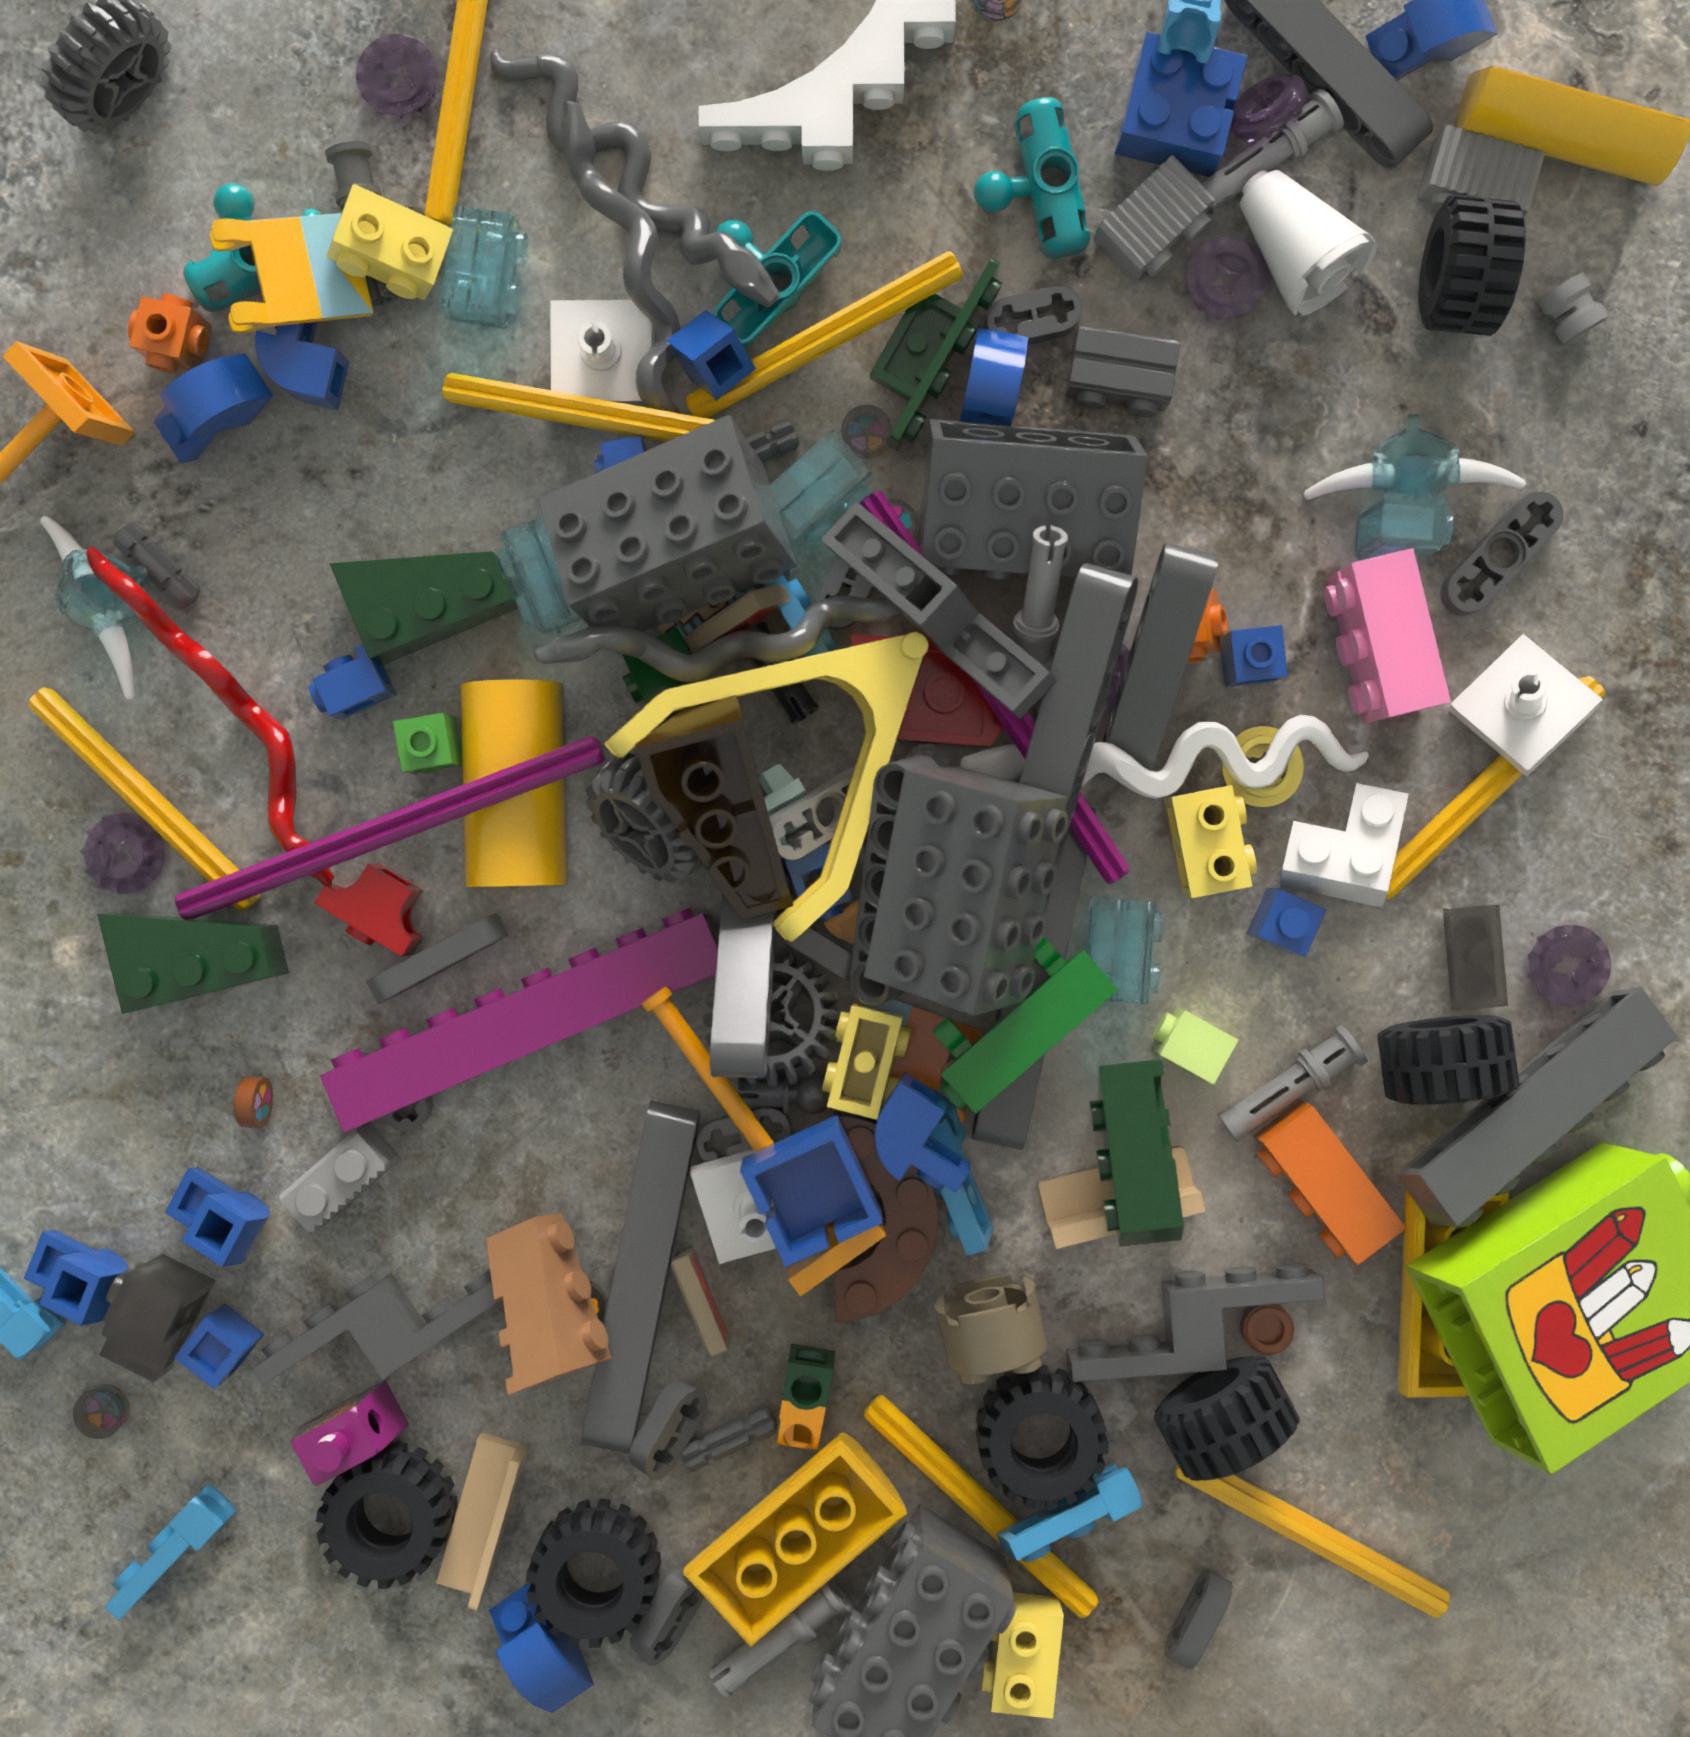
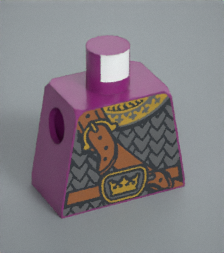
[291,1380,409,1486]

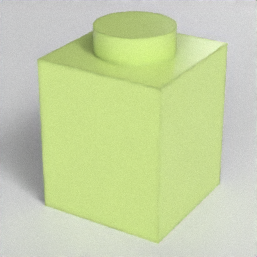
[1152,1007,1239,1085]

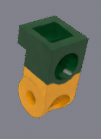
[777,1344,836,1451]

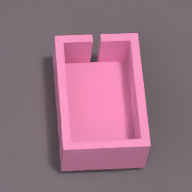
[1324,548,1451,725]

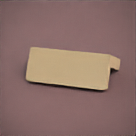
[1037,1146,1206,1249]
[436,1432,530,1611]

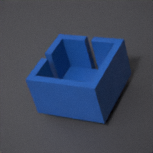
[1115,31,1248,177]
[740,1115,883,1268]

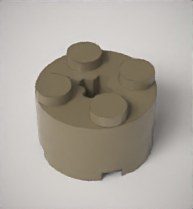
[934,1275,1048,1384]

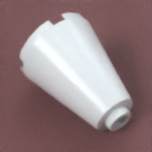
[1240,170,1378,316]

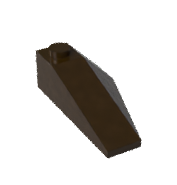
[635,695,793,920]

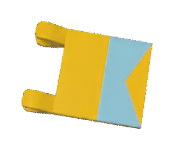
[209,213,373,333]

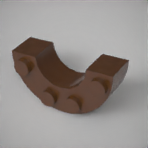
[834,1109,938,1323]

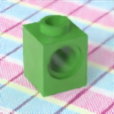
[393,712,462,775]

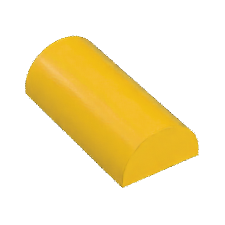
[1456,66,1690,186]
[460,680,568,887]
[1397,1189,1509,1398]
[684,1432,907,1647]

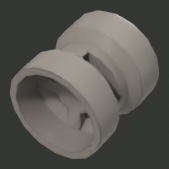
[1537,272,1609,345]

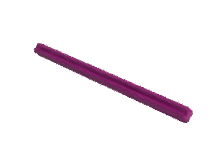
[860,491,1130,884]
[175,736,605,920]

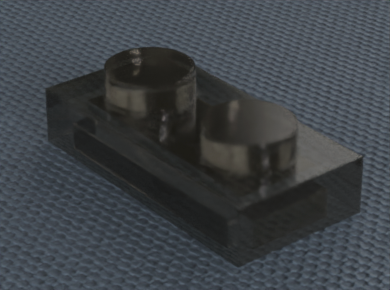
[1442,904,1508,1011]

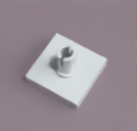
[550,300,654,406]
[1449,634,1603,777]
[690,1149,776,1264]

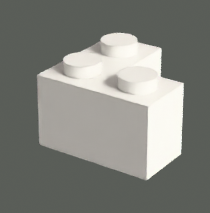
[1280,783,1409,908]

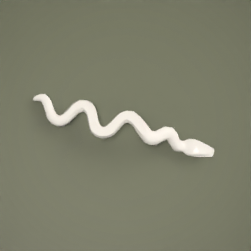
[960,715,1369,799]

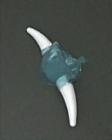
[1303,414,1526,509]
[40,516,148,699]

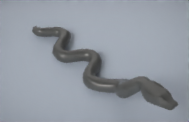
[490,49,780,307]
[561,100,682,414]
[534,595,902,682]

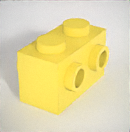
[326,184,453,300]
[1164,785,1257,899]
[822,1003,912,1120]
[980,1592,1064,1719]

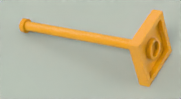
[0,341,135,485]
[641,986,886,1297]

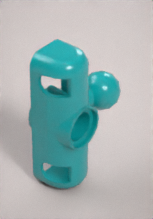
[974,97,1090,259]
[183,183,322,312]
[713,211,841,349]

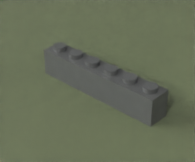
[1395,987,1678,1228]

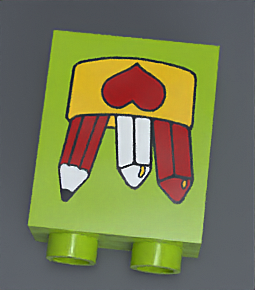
[1406,1142,1690,1475]

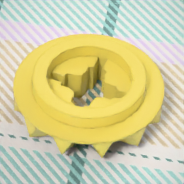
[1220,726,1304,807]

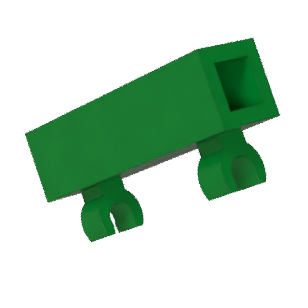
[932,936,1119,1114]

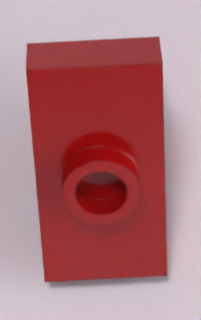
[314,864,423,957]

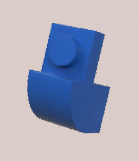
[1365,0,1498,81]
[255,322,349,410]
[960,327,1028,425]
[153,353,273,463]
[875,1072,971,1193]
[165,1167,270,1267]
[24,1230,128,1326]
[489,1583,594,1713]

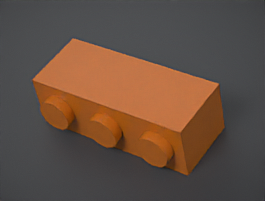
[1254,1100,1406,1266]

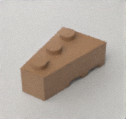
[486,1212,612,1396]

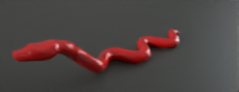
[86,547,334,886]

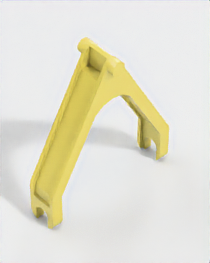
[604,632,928,942]

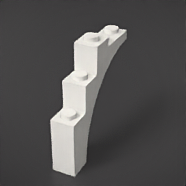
[698,0,956,171]

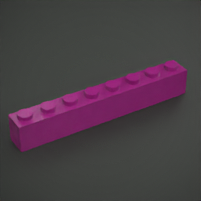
[319,908,718,1132]

